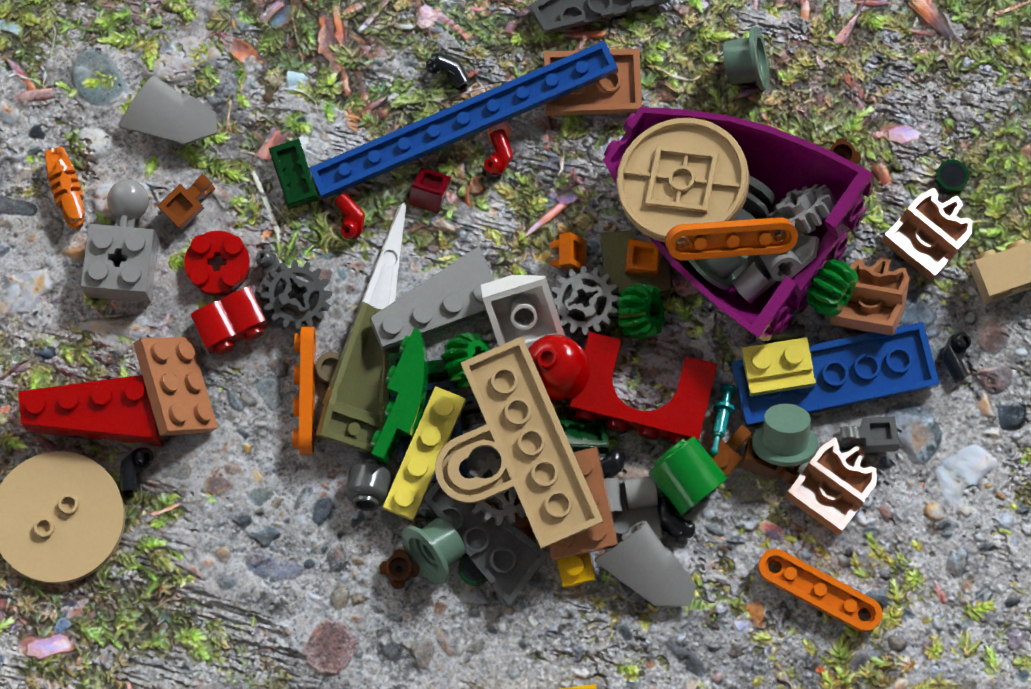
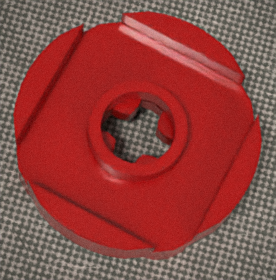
[184,231,250,296]

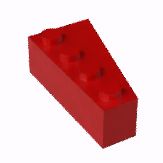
[18,375,162,447]

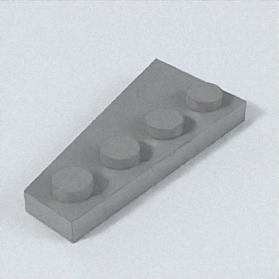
[370,246,494,350]

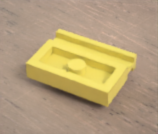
[741,337,816,397]

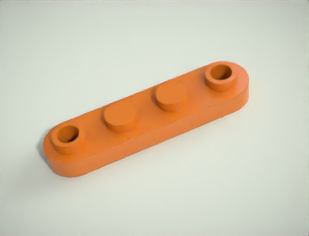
[665,217,798,260]
[293,326,316,456]
[758,549,882,632]

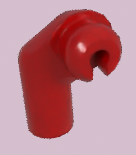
[484,129,513,176]
[334,193,365,240]

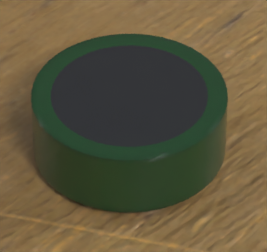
[935,160,969,194]
[458,554,487,586]

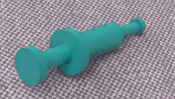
[710,384,737,455]

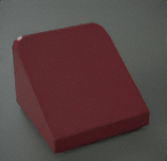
[409,168,451,213]

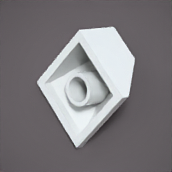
[481,275,565,348]

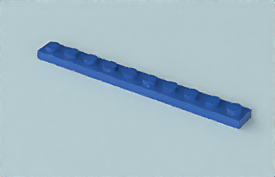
[309,40,618,200]

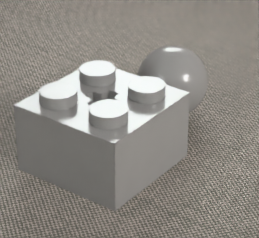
[81,180,159,303]

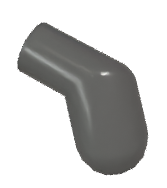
[255,250,280,296]

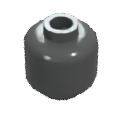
[346,459,391,511]

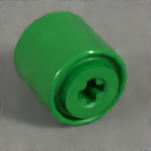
[648,436,728,515]

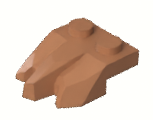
[881,187,972,281]
[830,255,910,336]
[785,437,876,536]

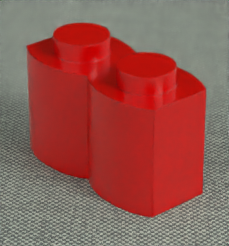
[190,286,268,355]

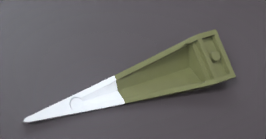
[315,202,406,455]

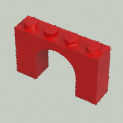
[569,332,718,445]

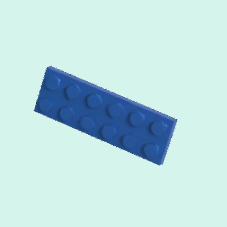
[731,322,940,427]

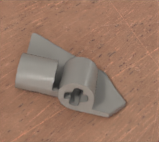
[119,76,218,145]
[732,235,820,304]
[604,476,662,540]
[594,520,696,606]

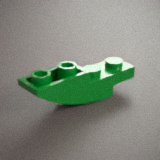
[370,328,428,465]

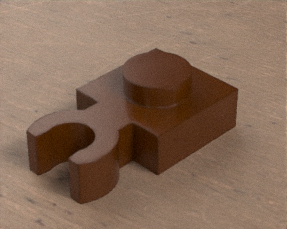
[741,438,800,484]

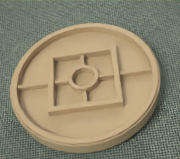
[616,118,749,243]
[0,451,125,584]

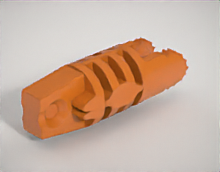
[44,146,85,230]

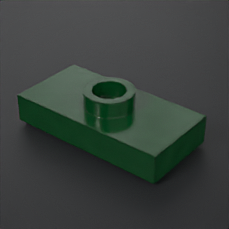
[269,139,319,210]
[559,420,610,454]

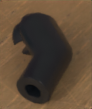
[426,52,471,90]
[942,332,971,383]
[120,447,154,493]
[601,450,624,479]
[657,497,695,540]

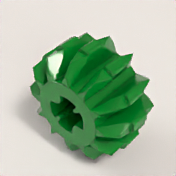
[807,259,858,317]
[616,283,667,339]
[441,332,490,389]

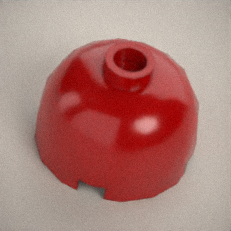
[528,334,590,403]

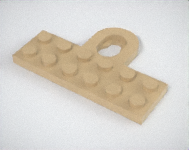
[435,336,603,549]

